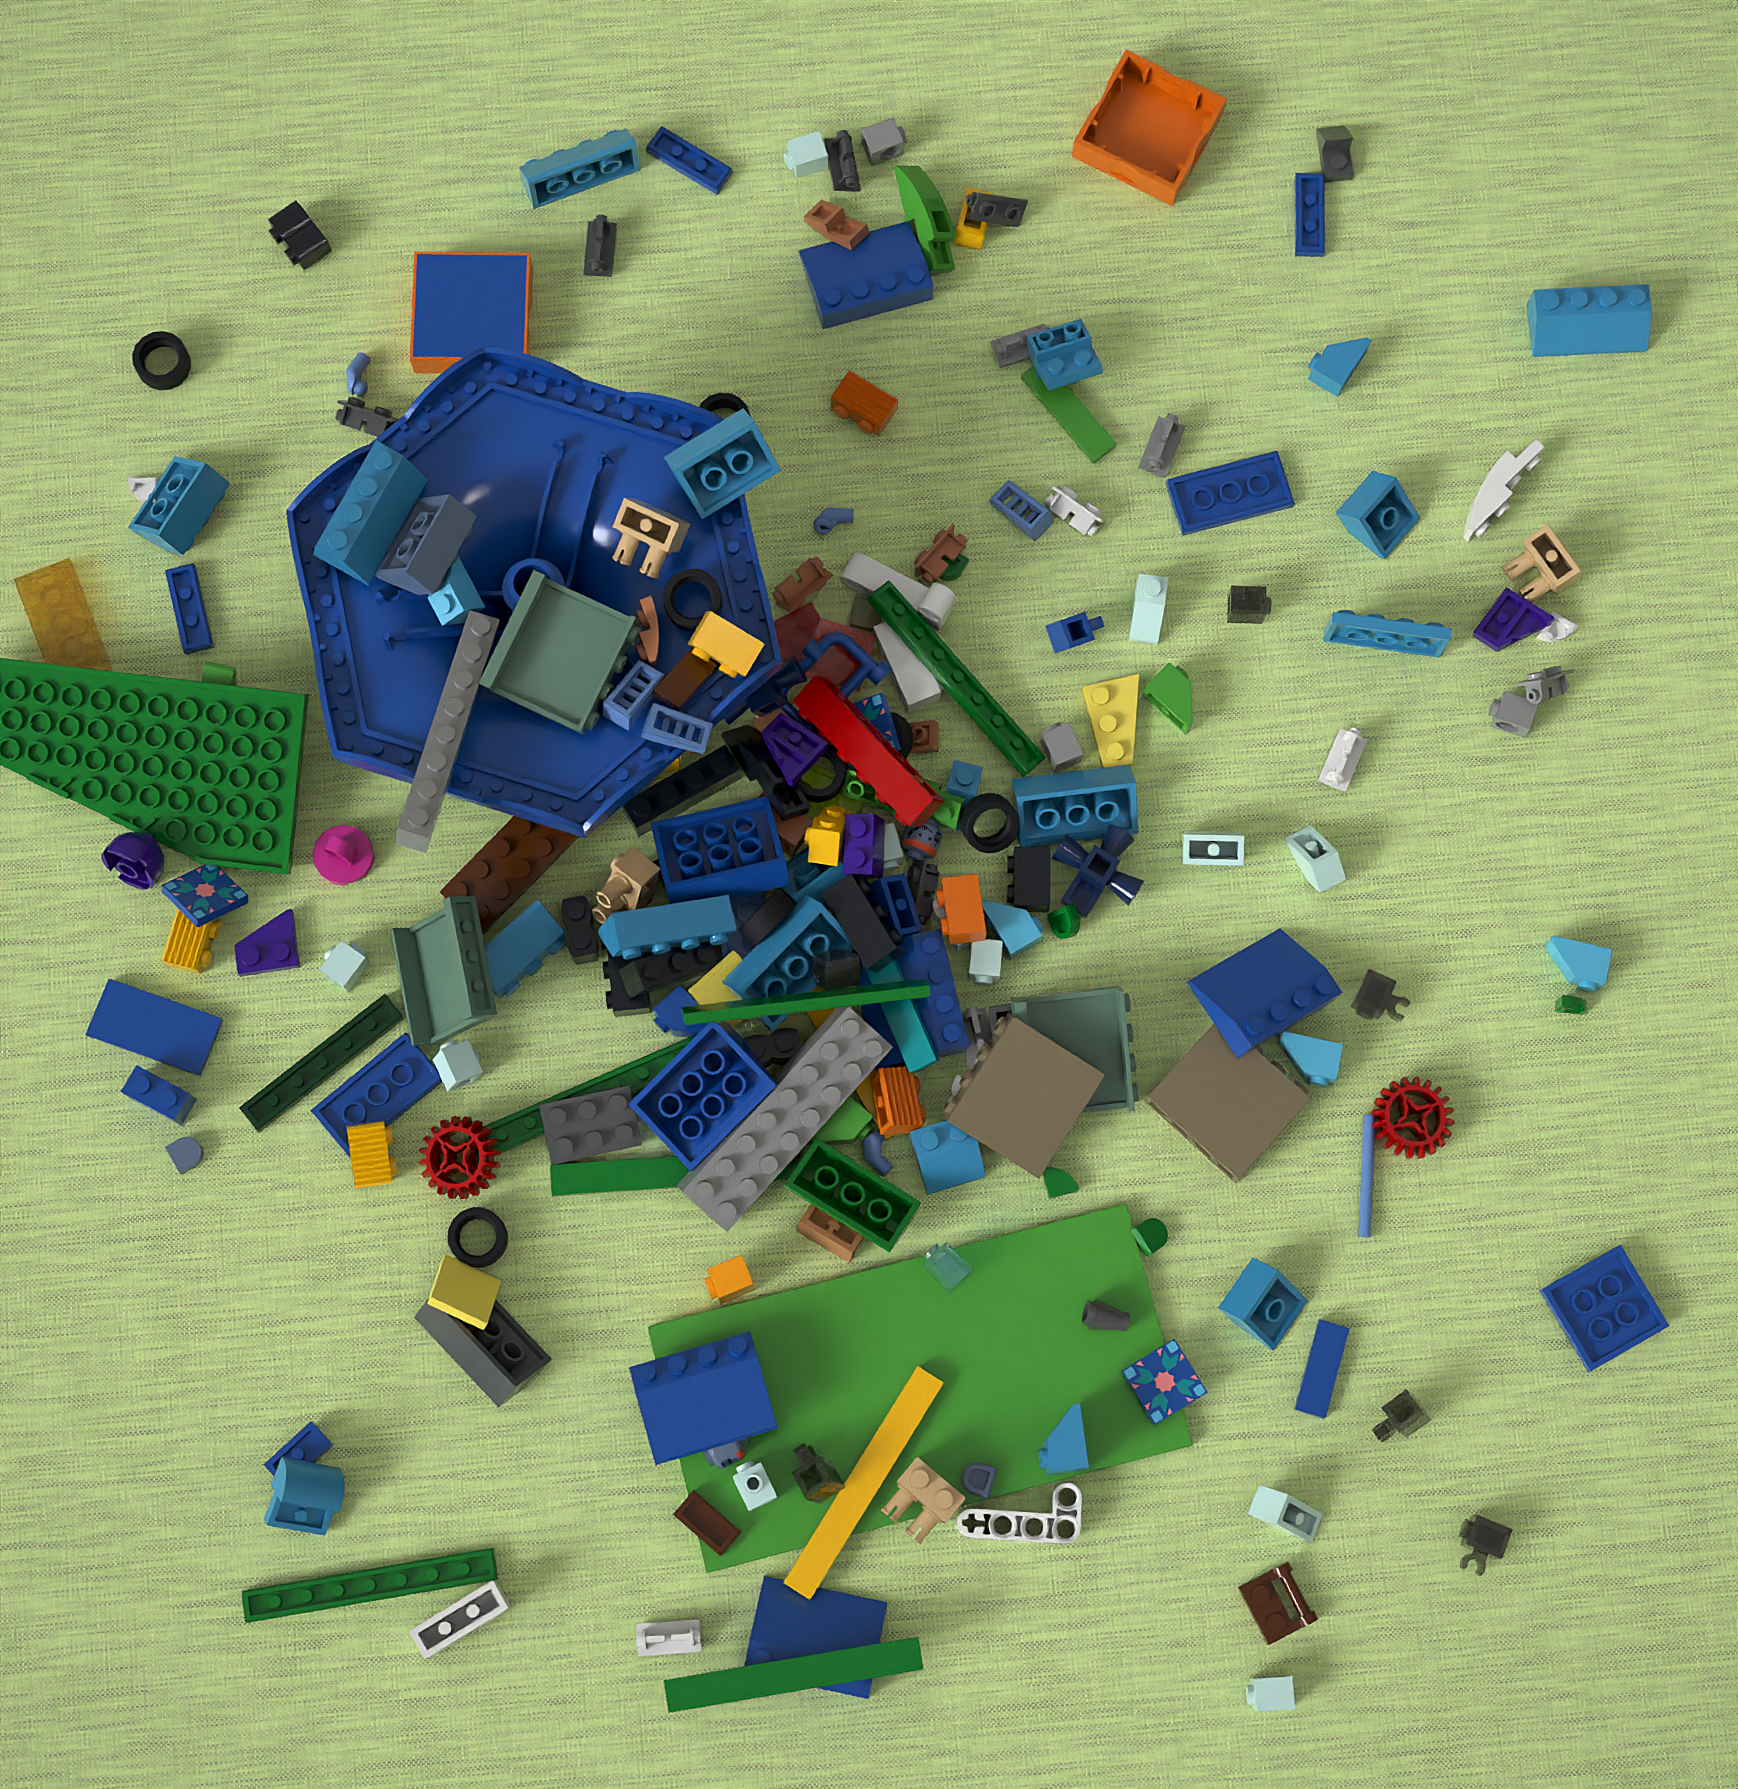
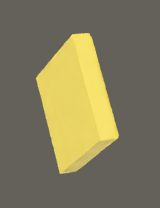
[688,950,744,1029]
[427,1254,501,1330]

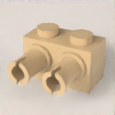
[612,498,691,579]
[1502,524,1582,603]
[592,847,661,924]
[881,1457,966,1544]

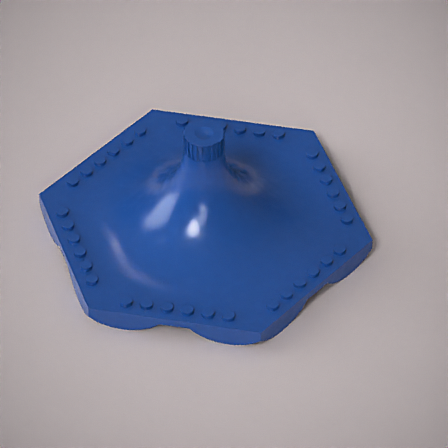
[286,347,782,838]

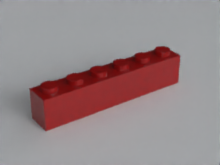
[793,675,945,827]

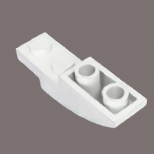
[1463,439,1544,542]

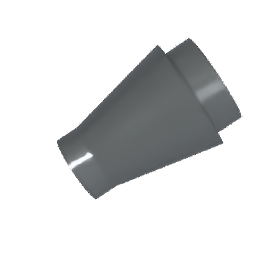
[1082,1299,1130,1332]

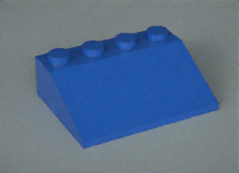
[799,221,934,329]
[650,796,790,904]
[1187,928,1343,1059]
[848,929,969,1071]
[628,1021,778,1171]
[629,1331,778,1465]
[744,1576,887,1699]

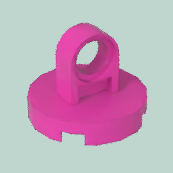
[313,825,374,886]

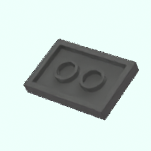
[539,1085,642,1165]

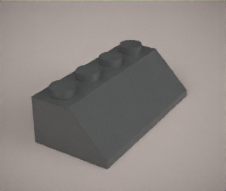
[414,1298,552,1408]

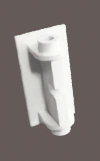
[1045,485,1106,537]
[1318,728,1368,792]
[636,1619,702,1656]

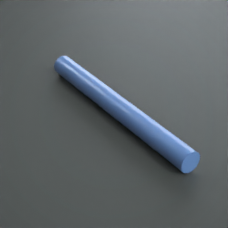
[1358,1114,1376,1238]

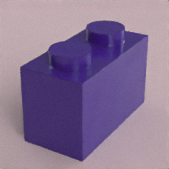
[843,814,885,879]

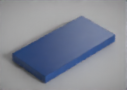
[1166,451,1295,536]
[85,979,223,1077]
[311,1032,443,1158]

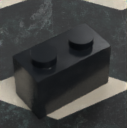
[1007,847,1050,913]

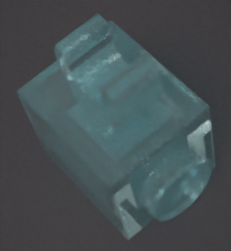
[923,1242,972,1293]

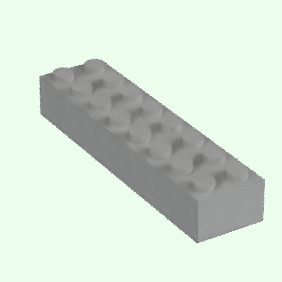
[677,1006,893,1232]

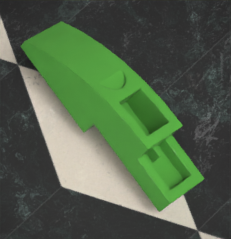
[894,166,956,273]
[842,767,965,829]

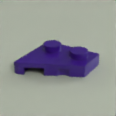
[1472,587,1555,652]
[762,712,828,787]
[234,909,300,977]

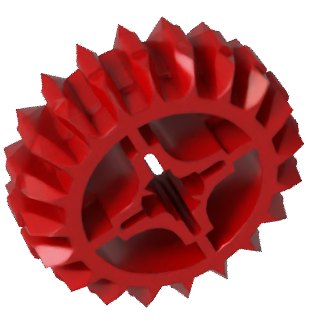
[1371,1077,1455,1159]
[418,1116,502,1199]

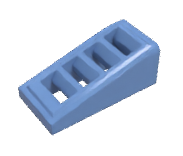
[989,480,1054,541]
[603,660,665,730]
[641,703,713,754]

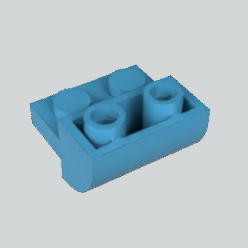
[1027,319,1103,391]
[264,1457,344,1536]

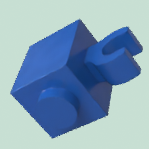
[1046,612,1105,653]

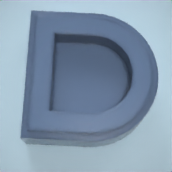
[165,1137,203,1174]
[962,1462,998,1499]

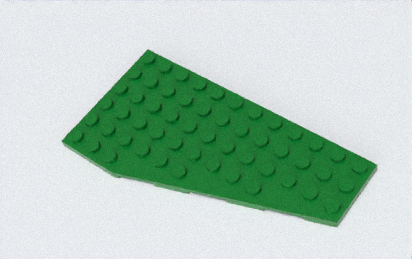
[0,658,309,875]

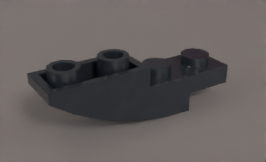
[721,724,811,821]

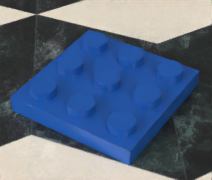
[1539,1245,1669,1372]

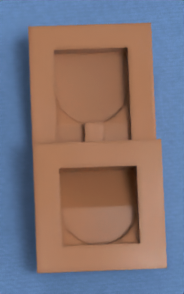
[804,200,869,250]

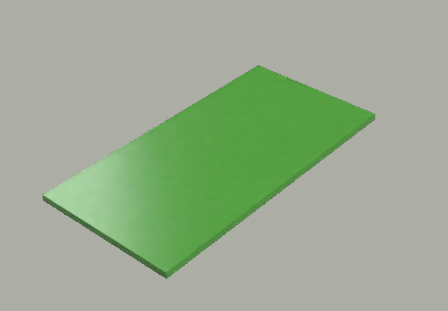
[648,1204,1193,1573]

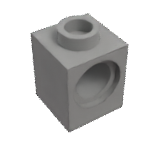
[861,118,907,166]
[1489,691,1538,737]
[1040,722,1083,773]

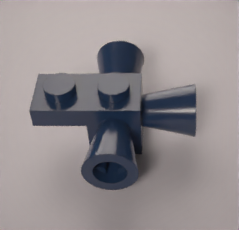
[723,655,807,725]
[1052,824,1144,918]

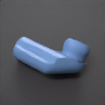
[347,352,371,396]
[814,508,854,534]
[863,1130,893,1177]

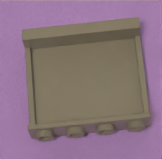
[942,1013,1105,1179]
[1144,1024,1312,1183]

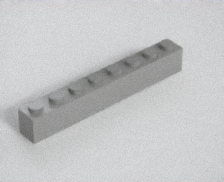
[395,610,500,853]

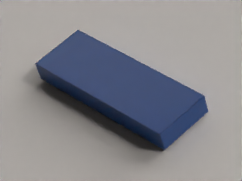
[646,126,733,195]
[1294,173,1325,257]
[165,563,214,655]
[1294,1319,1350,1419]

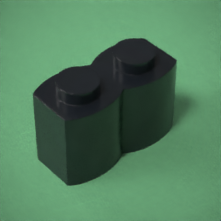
[268,200,332,270]
[561,895,599,965]
[744,1028,801,1069]

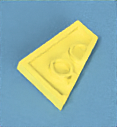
[1081,674,1139,768]

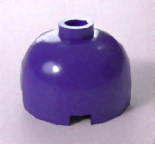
[101,832,164,890]

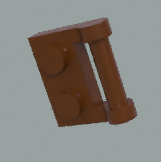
[1237,1561,1318,1645]

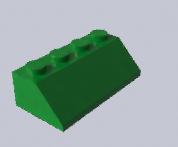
[784,1138,922,1253]

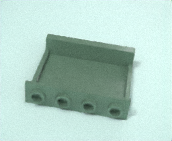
[479,570,641,736]
[391,896,498,1046]
[1010,986,1139,1113]

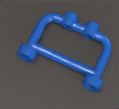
[780,632,892,738]

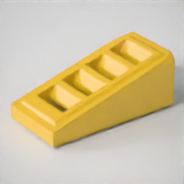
[954,187,995,250]

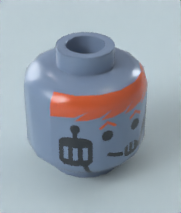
[900,818,943,862]
[703,1438,749,1469]

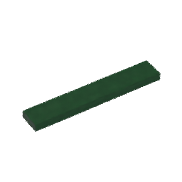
[239,994,405,1133]

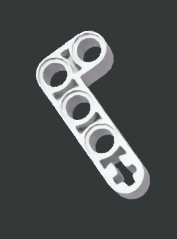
[840,552,955,632]
[956,1483,1082,1544]

